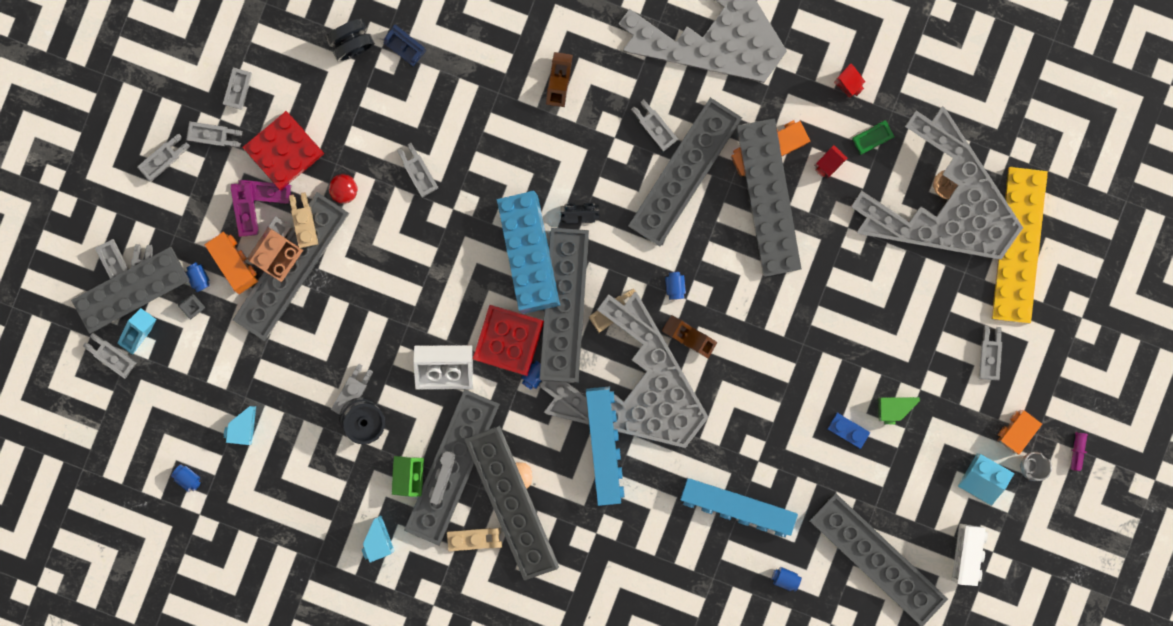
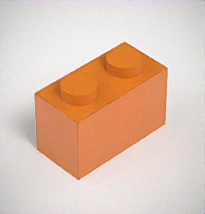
[998,410,1042,455]

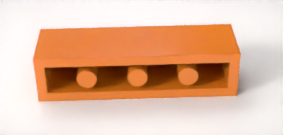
[731,120,810,177]

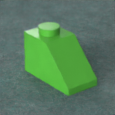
[878,397,920,425]

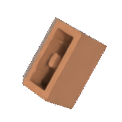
[247,227,303,282]

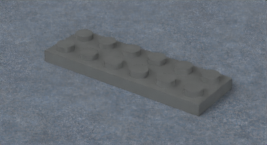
[71,247,190,334]

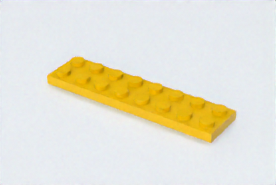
[991,167,1048,324]

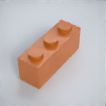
[204,232,258,294]

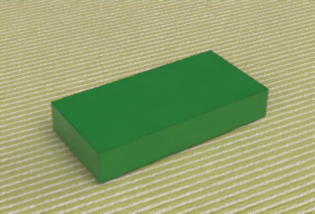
[851,120,895,155]

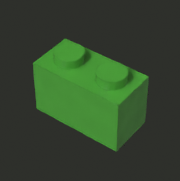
[392,456,424,497]

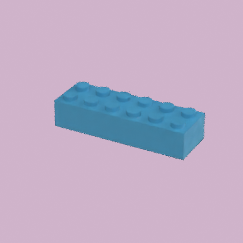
[497,191,560,314]

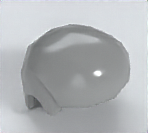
[1020,452,1052,481]

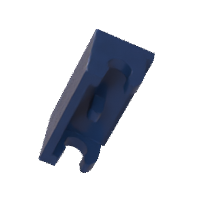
[383,25,426,67]

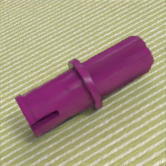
[1070,432,1088,471]

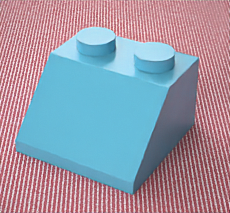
[958,453,1014,506]
[361,516,395,562]

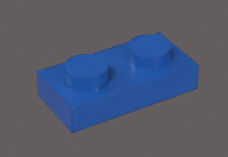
[827,413,871,449]

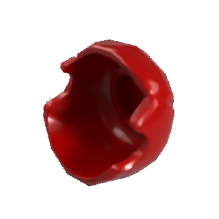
[328,174,358,204]

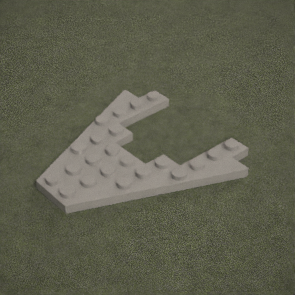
[618,0,787,83]
[851,106,1023,259]
[539,292,709,448]

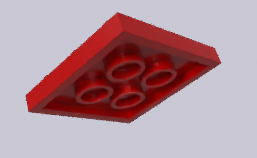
[242,111,324,191]
[473,305,544,376]

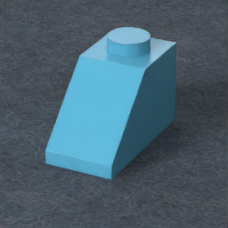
[118,309,156,355]
[224,406,256,445]

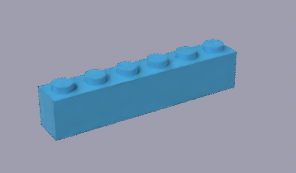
[586,386,625,506]
[680,478,798,538]

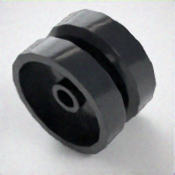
[325,19,375,62]
[339,397,385,445]

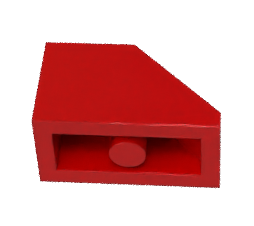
[834,64,866,98]
[814,145,848,178]

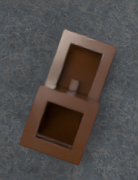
[546,52,573,107]
[662,315,718,359]

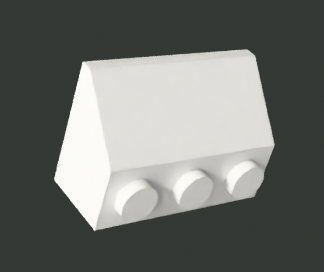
[413,345,473,389]
[951,524,988,586]

